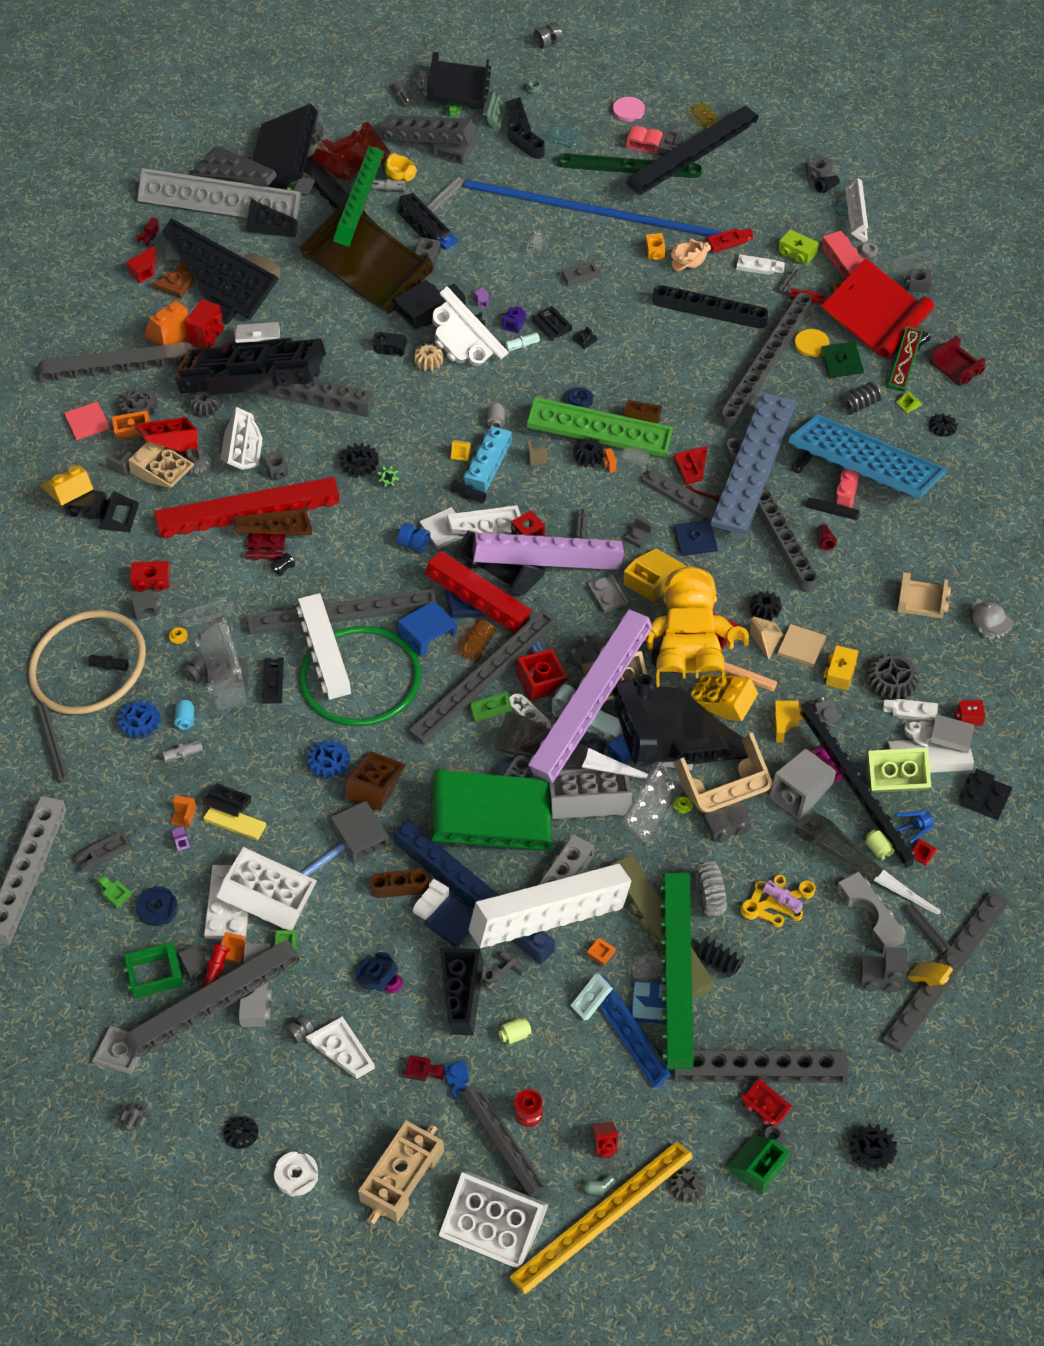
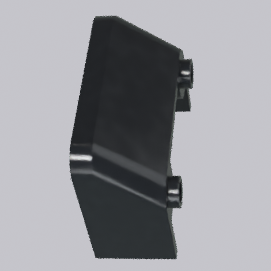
[454,530,546,596]

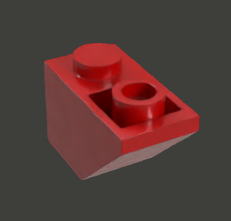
[126,246,158,283]
[591,1121,618,1159]

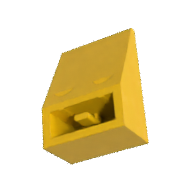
[623,548,686,602]
[690,674,758,722]

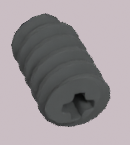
[842,381,883,415]

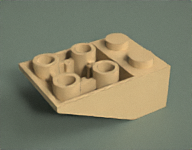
[129,441,194,488]

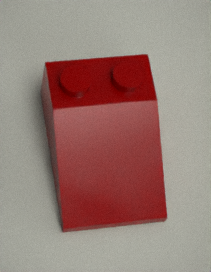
[134,417,198,453]

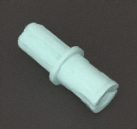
[505,333,540,352]

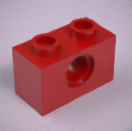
[130,561,171,592]

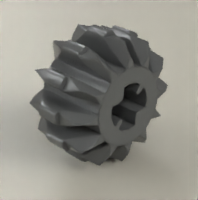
[190,391,220,418]

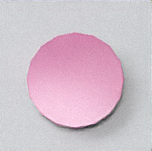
[613,97,645,122]

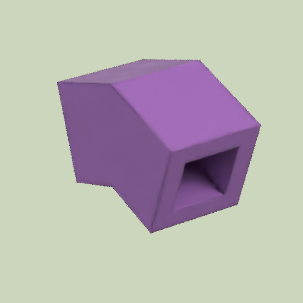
[474,287,489,307]
[171,827,190,851]

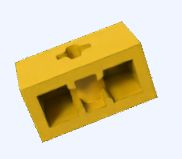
[824,645,859,690]

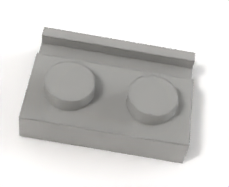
[588,575,629,613]

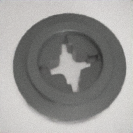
[670,1168,705,1203]

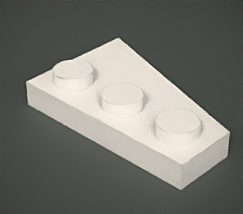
[306,1016,375,1079]

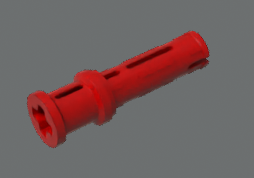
[201,943,231,989]

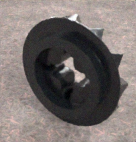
[929,413,958,437]
[224,1115,259,1149]

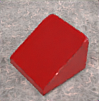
[912,839,938,866]

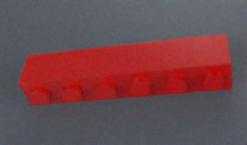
[425,551,532,634]

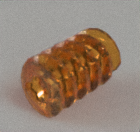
[459,620,497,662]

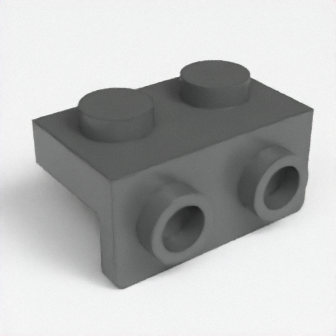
[565,633,606,673]

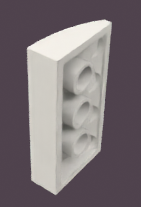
[888,740,974,773]

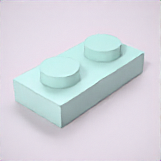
[570,974,613,1020]

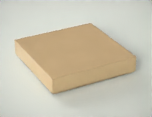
[777,624,826,667]

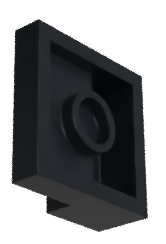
[959,768,1013,820]

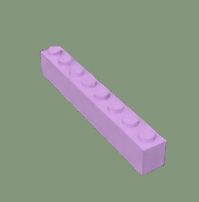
[472,532,624,570]

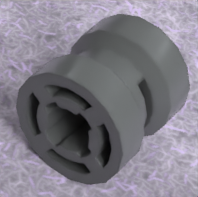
[182,656,208,683]
[285,1014,314,1044]

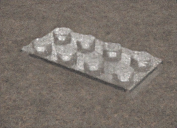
[621,761,683,848]

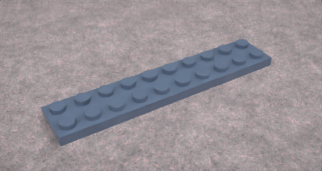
[711,392,796,535]

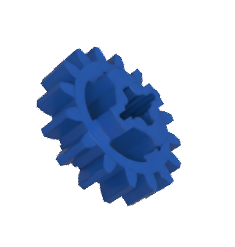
[118,699,161,739]
[307,739,350,779]

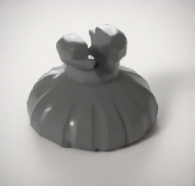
[183,446,214,477]

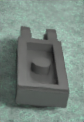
[74,831,133,873]

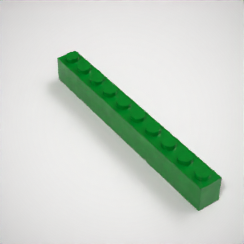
[333,146,384,247]
[660,873,694,1070]

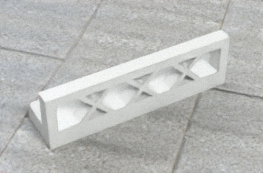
[845,178,868,242]

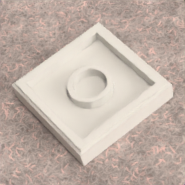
[420,507,465,549]

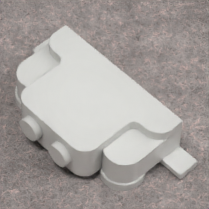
[432,287,509,366]

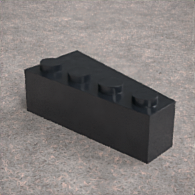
[439,948,484,1035]

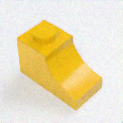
[774,701,803,743]

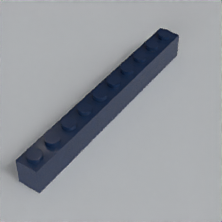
[394,820,555,965]

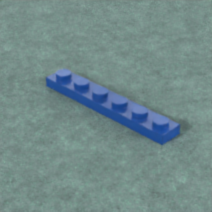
[599,975,672,1088]

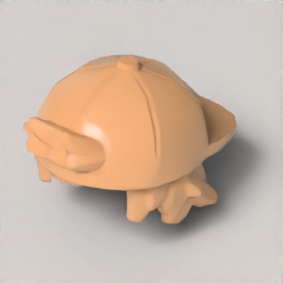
[671,239,711,272]

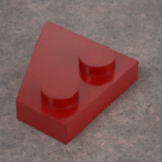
[674,446,707,485]

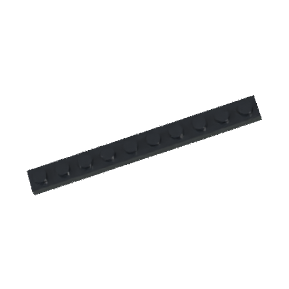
[800,702,915,868]

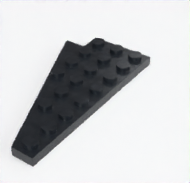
[162,218,279,325]

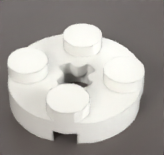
[274,1152,318,1196]

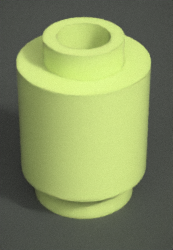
[865,830,895,860]
[498,1018,531,1045]

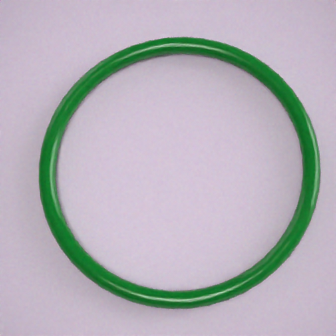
[299,626,421,726]

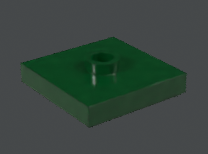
[821,341,864,379]

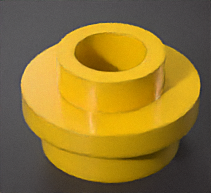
[169,627,188,644]

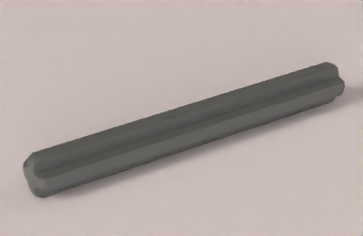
[36,703,68,783]

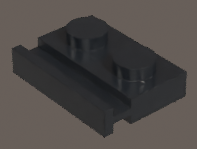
[532,306,572,341]
[202,783,252,817]

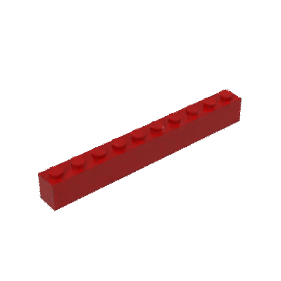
[155,477,340,538]

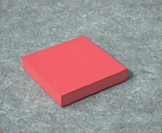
[64,401,110,440]

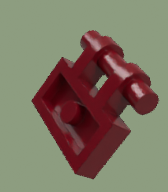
[246,533,286,561]

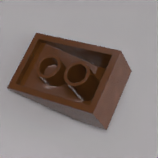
[344,751,406,811]

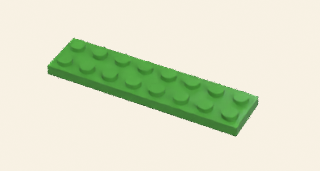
[527,397,674,458]

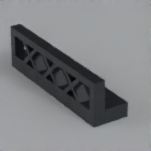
[397,193,450,240]

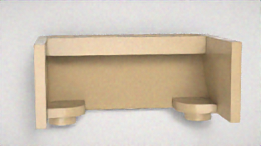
[674,732,772,813]

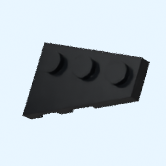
[246,199,298,237]

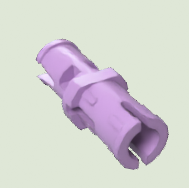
[763,880,804,914]

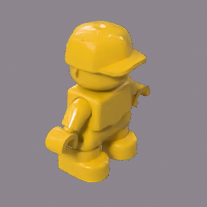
[644,566,749,687]

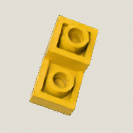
[907,962,953,986]

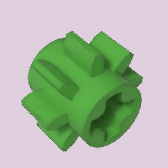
[377,464,399,487]

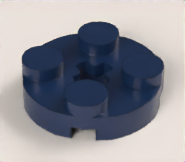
[136,886,178,926]
[355,952,398,991]

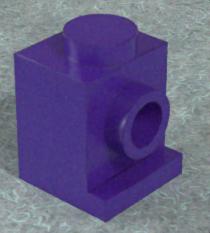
[502,306,526,333]

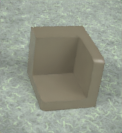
[527,440,548,466]

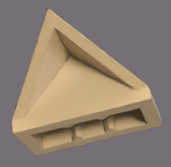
[750,617,785,660]

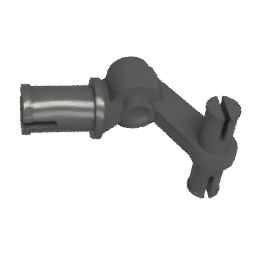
[482,950,527,990]

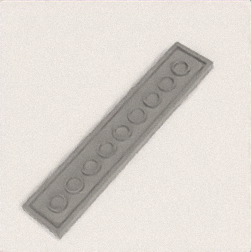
[137,168,302,220]

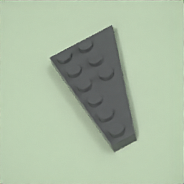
[191,146,277,186]

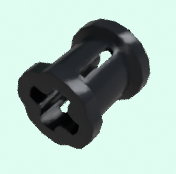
[271,553,295,576]

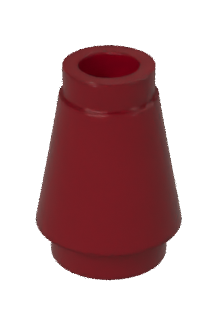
[817,524,837,551]

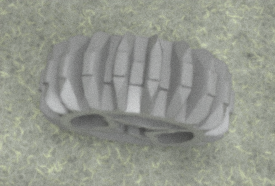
[695,861,727,916]

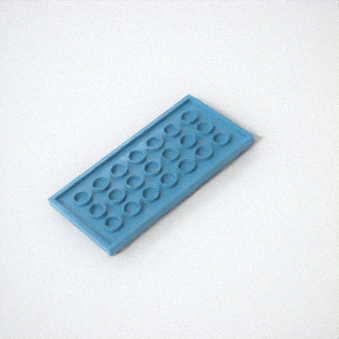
[788,414,947,499]

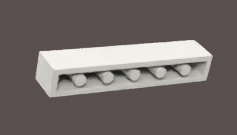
[296,593,351,700]

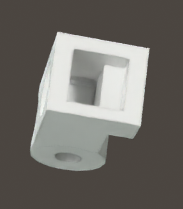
[413,879,449,920]

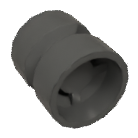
[534,22,563,49]

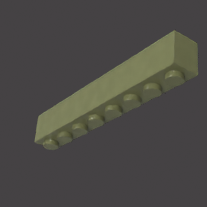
[611,854,714,1000]

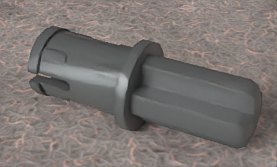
[391,81,412,107]

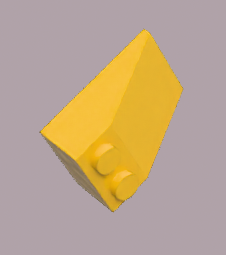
[39,465,93,506]

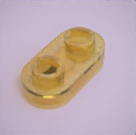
[693,103,718,128]

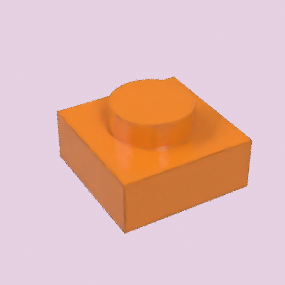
[602,448,617,473]
[587,938,616,967]

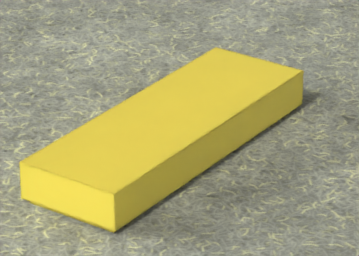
[204,807,266,841]

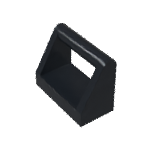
[98,491,139,532]

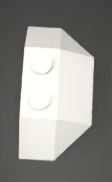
[220,407,263,470]

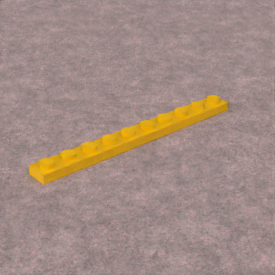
[510,1141,693,1294]

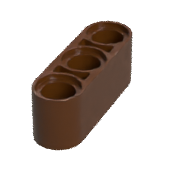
[369,869,429,898]

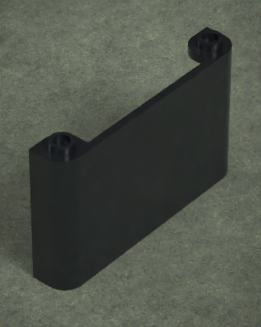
[252,104,318,188]

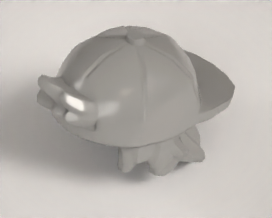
[972,598,1014,639]

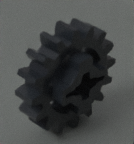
[340,443,379,478]
[849,1123,897,1172]

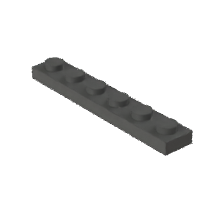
[642,468,732,534]
[462,1088,548,1197]

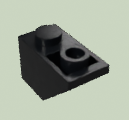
[64,490,107,519]

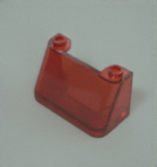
[311,122,391,180]

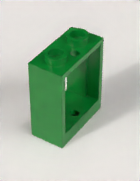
[122,942,184,999]

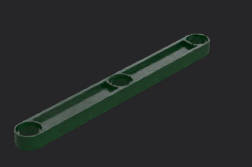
[558,153,702,178]

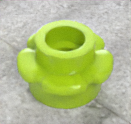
[673,796,693,814]

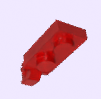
[706,228,753,253]

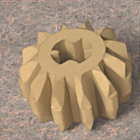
[414,343,443,372]

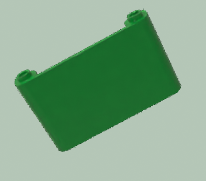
[431,769,552,851]

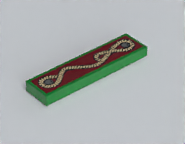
[888,326,923,391]

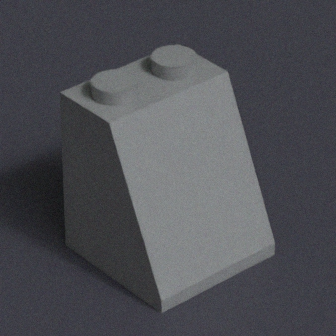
[769,749,836,820]

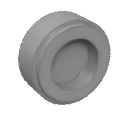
[861,243,878,257]

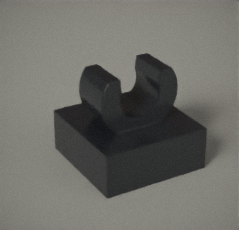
[573,327,597,349]

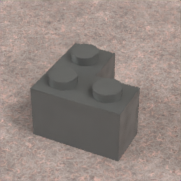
[861,947,907,992]

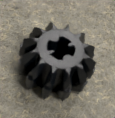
[574,438,604,467]
[750,590,782,622]

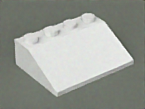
[217,847,317,930]
[439,1171,549,1269]

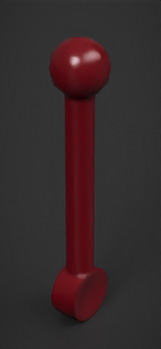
[686,485,721,502]

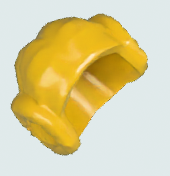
[385,153,417,182]

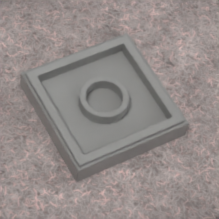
[930,714,974,753]
[92,1025,140,1076]

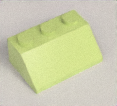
[866,748,931,793]

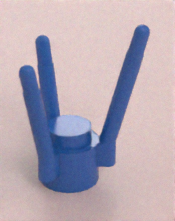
[895,809,934,843]

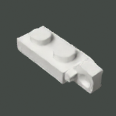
[736,254,785,275]
[883,699,938,722]

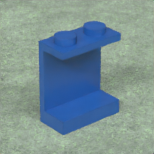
[397,601,457,656]

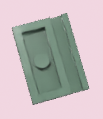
[482,91,506,129]

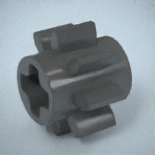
[118,1102,147,1130]

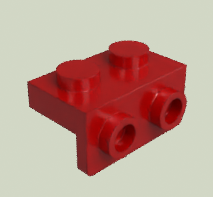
[740,1079,793,1127]

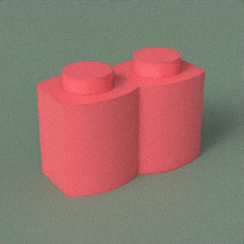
[626,126,663,154]
[835,469,859,508]

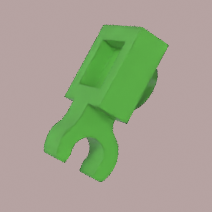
[446,103,463,118]
[97,875,132,909]

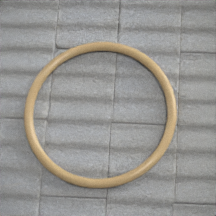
[28,610,146,714]

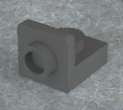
[625,516,653,548]

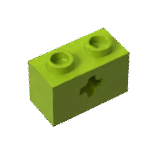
[778,229,819,265]

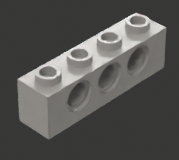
[535,835,594,886]

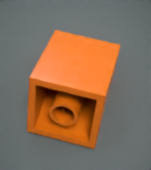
[144,300,188,346]

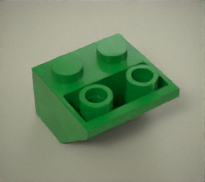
[727,1135,790,1194]

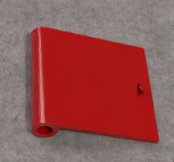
[821,258,935,359]

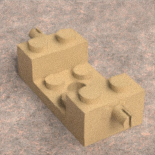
[358,1120,444,1226]

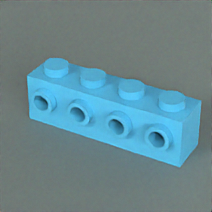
[463,426,512,493]

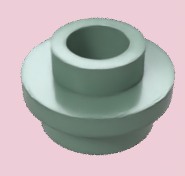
[527,79,542,94]

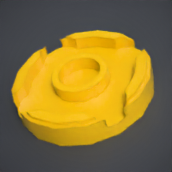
[795,329,830,357]

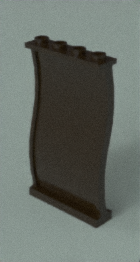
[299,202,434,314]

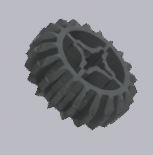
[867,652,920,700]

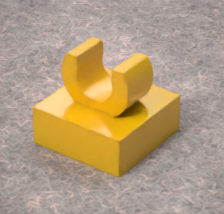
[451,440,471,462]

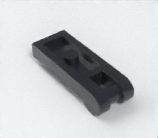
[262,657,285,704]

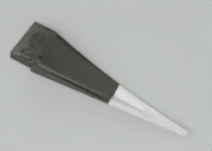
[494,712,652,779]
[794,811,941,914]

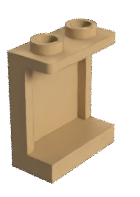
[897,572,951,618]

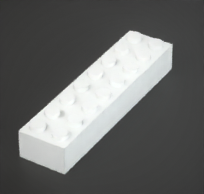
[469,864,631,948]

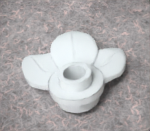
[904,721,934,747]

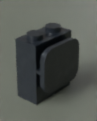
[394,280,446,330]

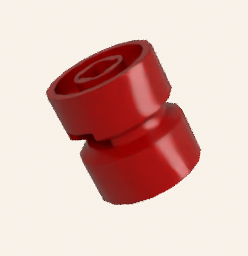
[515,1089,543,1127]

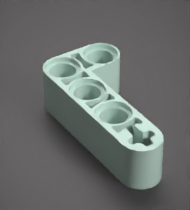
[552,684,622,742]

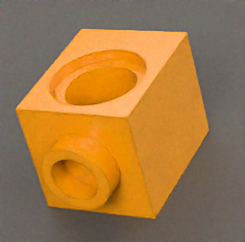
[645,233,665,260]

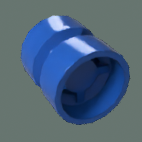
[397,523,431,553]

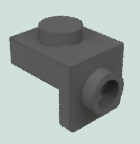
[811,697,840,724]

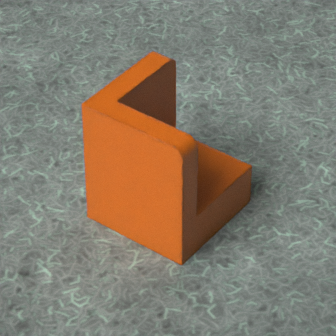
[171,795,197,828]
[221,932,247,965]

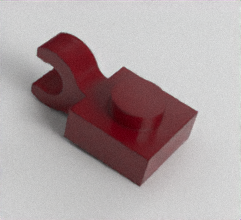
[137,217,160,246]
[405,1055,445,1081]

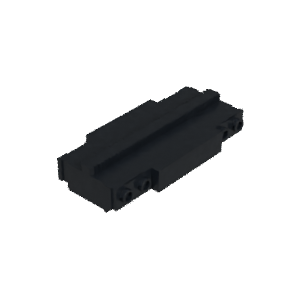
[175,338,326,395]

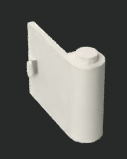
[234,322,280,343]

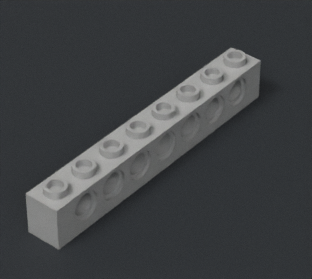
[0,796,66,945]

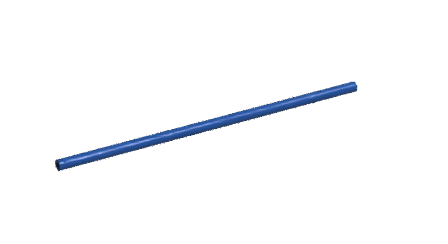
[464,180,721,237]

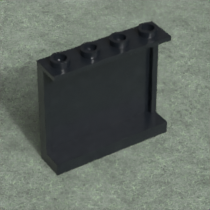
[426,52,492,108]

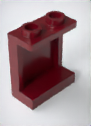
[929,336,986,386]

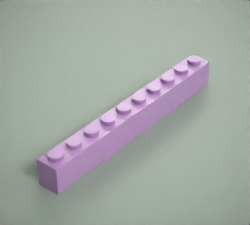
[529,609,652,783]

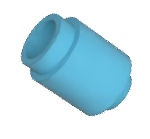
[174,700,194,730]

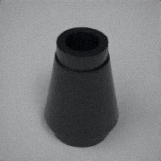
[815,175,840,193]

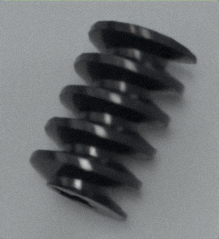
[697,936,745,977]

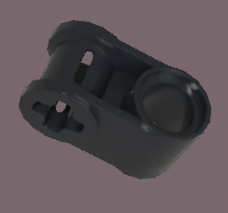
[373,332,407,357]

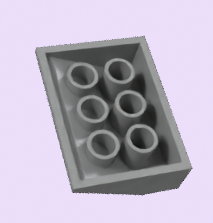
[548,764,632,820]

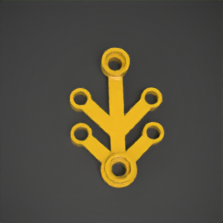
[740,875,815,927]

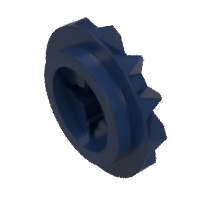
[565,387,593,408]

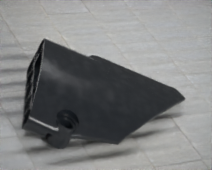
[612,674,760,766]

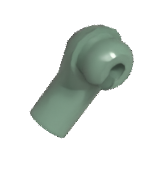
[582,1174,616,1196]

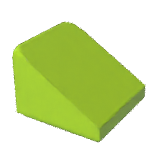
[895,390,922,413]

